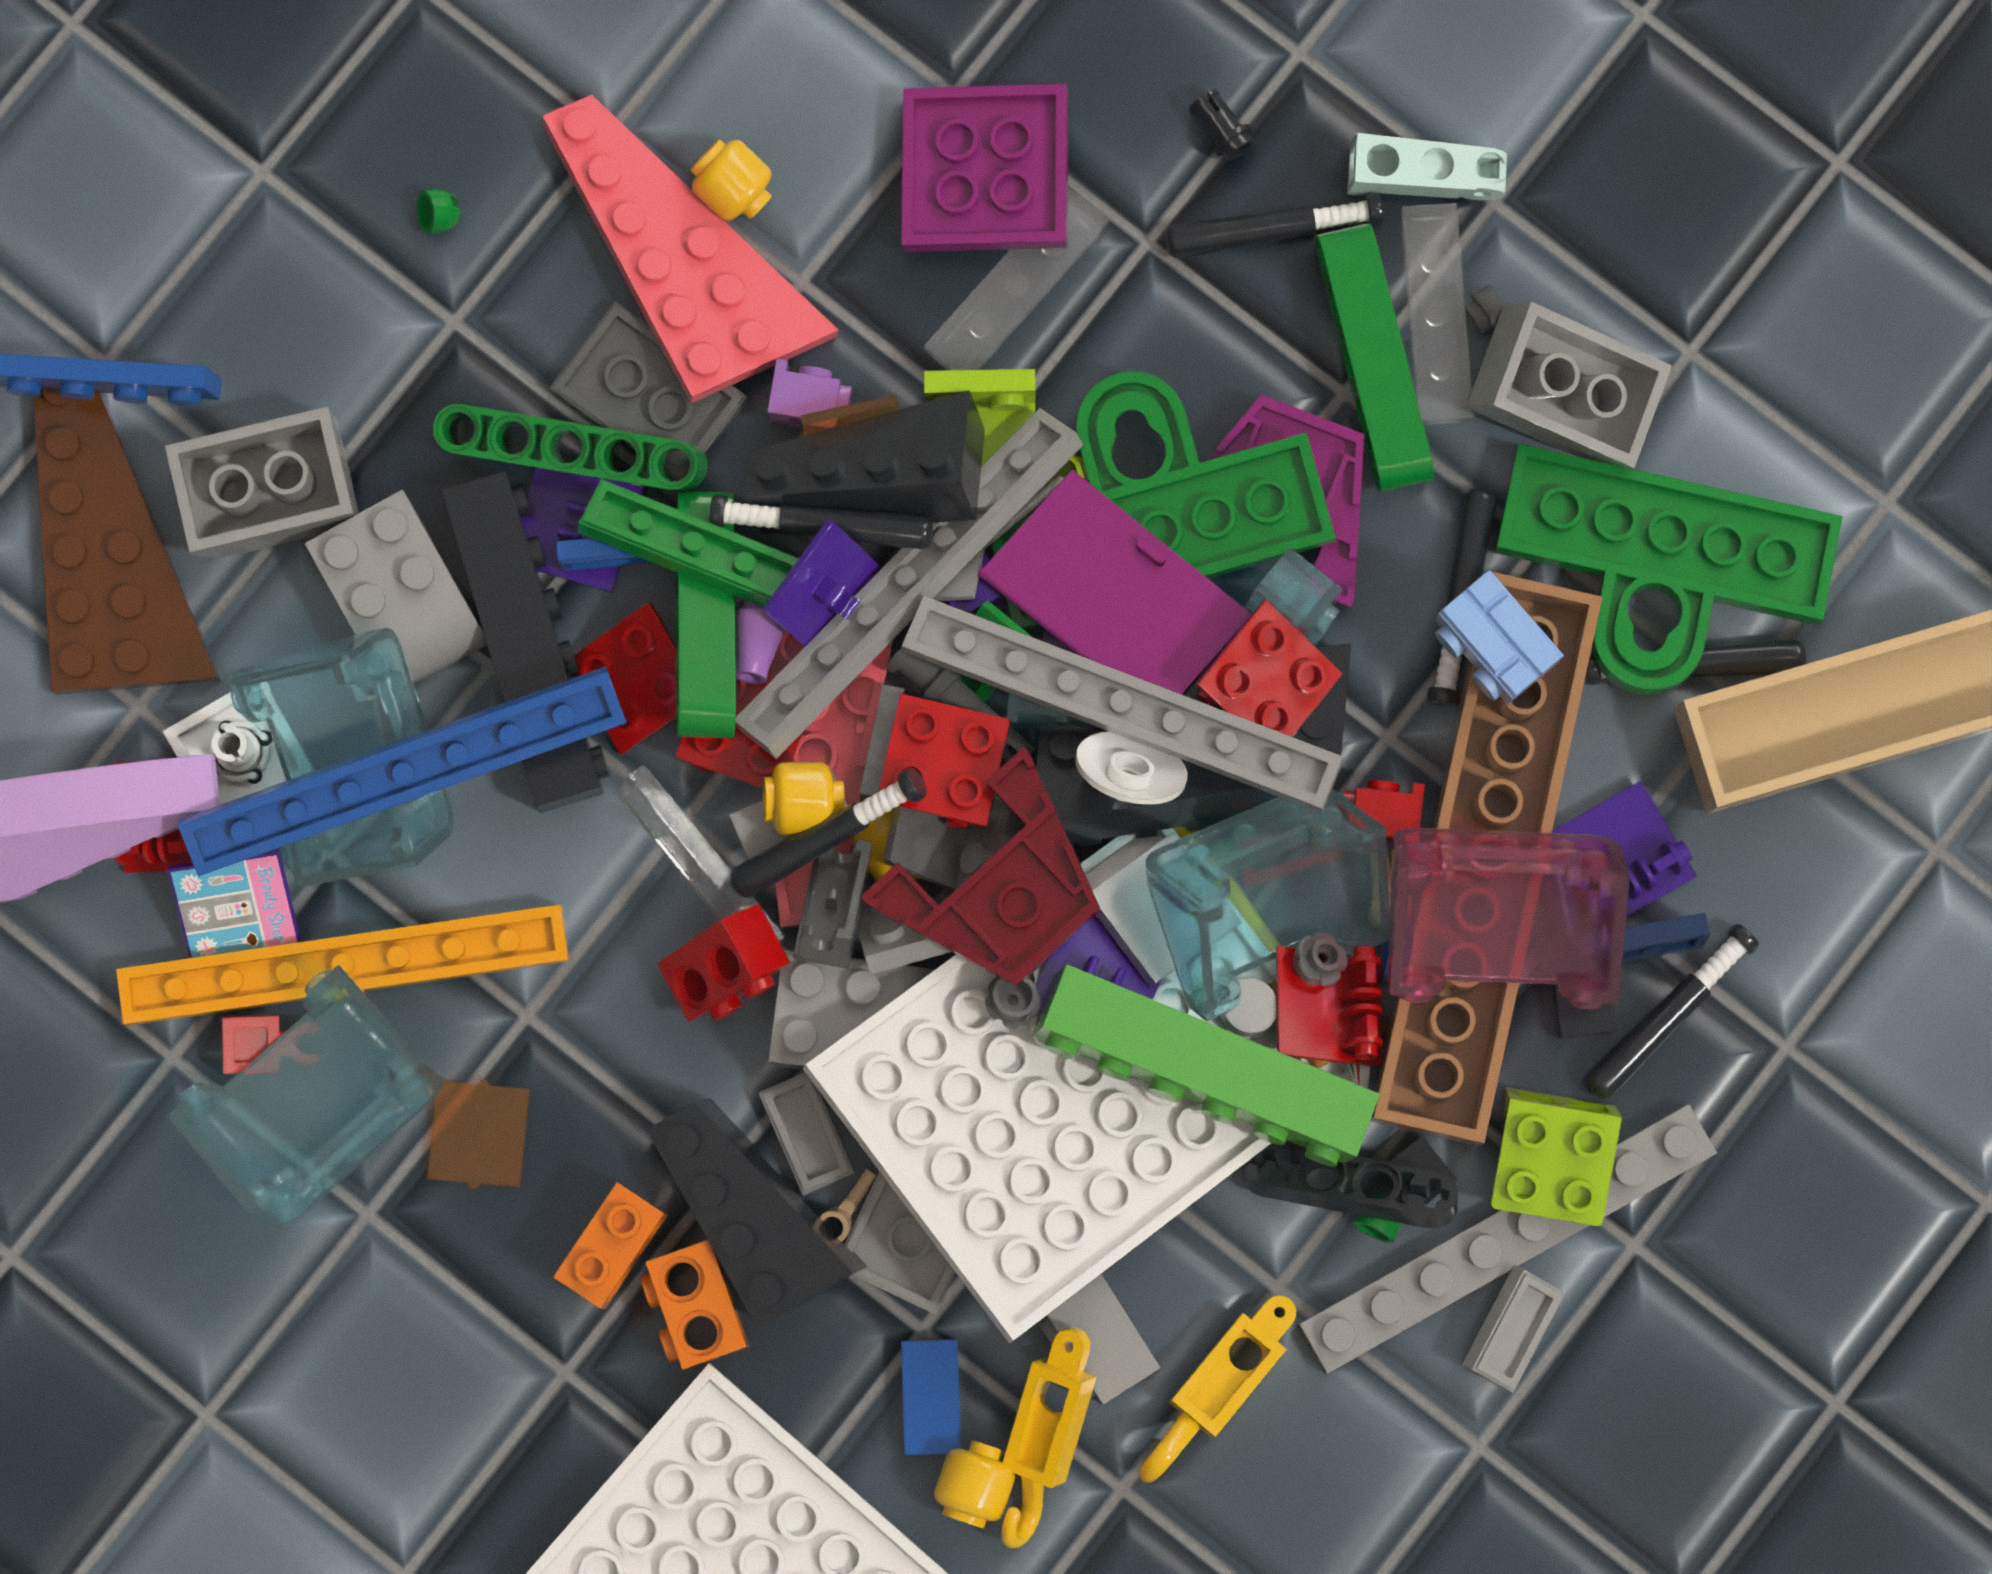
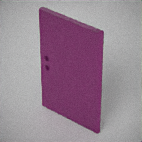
[978,470,1252,695]

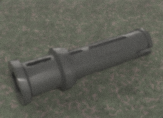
[886,647,1038,765]

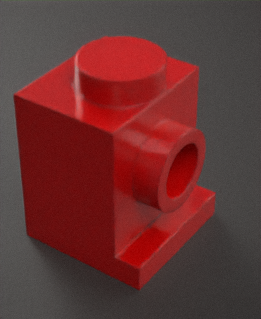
[1340,780,1425,845]

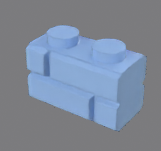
[1434,570,1564,705]

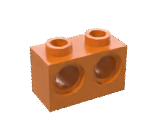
[554,1182,668,1309]
[640,1240,750,1370]

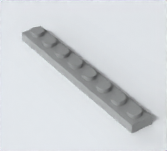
[735,408,1083,759]
[902,596,1343,813]
[1298,1104,1717,1374]

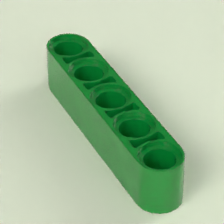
[1315,223,1435,493]
[433,404,707,490]
[675,491,736,738]

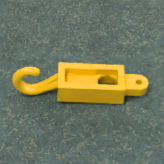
[1138,1295,1296,1483]
[1001,1327,1097,1549]

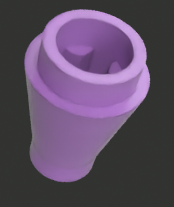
[735,599,785,684]

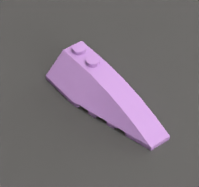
[0,754,220,903]

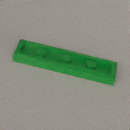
[578,479,799,608]

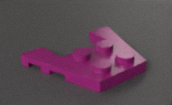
[1207,394,1365,609]

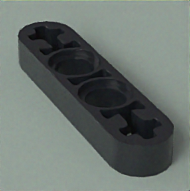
[1242,1142,1458,1228]

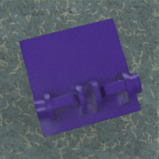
[1549,781,1697,931]

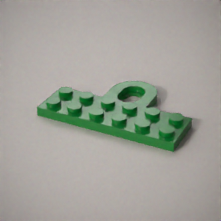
[992,371,1337,631]
[1494,444,1843,695]

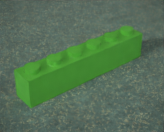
[1033,964,1380,1167]

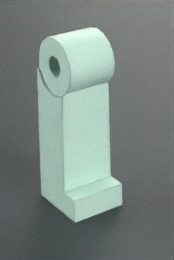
[1347,133,1507,200]

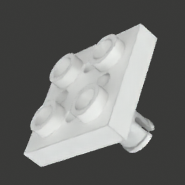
[163,675,316,805]

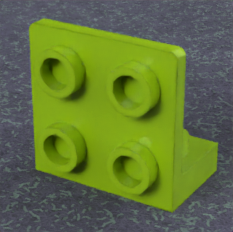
[924,369,1036,467]
[1491,1087,1622,1226]

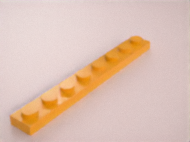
[116,904,570,1026]

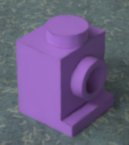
[768,358,852,431]

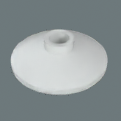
[1075,731,1187,804]

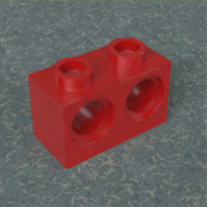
[657,904,790,1022]

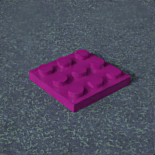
[901,84,1069,252]

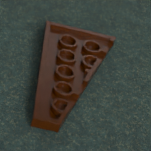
[33,389,221,695]

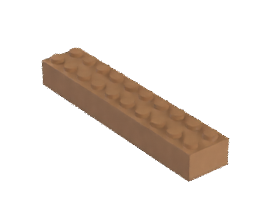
[1370,572,1602,1146]

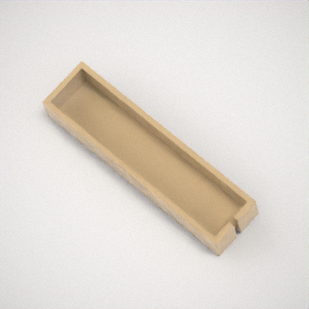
[1673,610,1992,814]

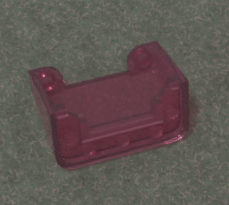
[1388,828,1630,1009]

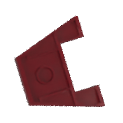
[861,747,1100,987]

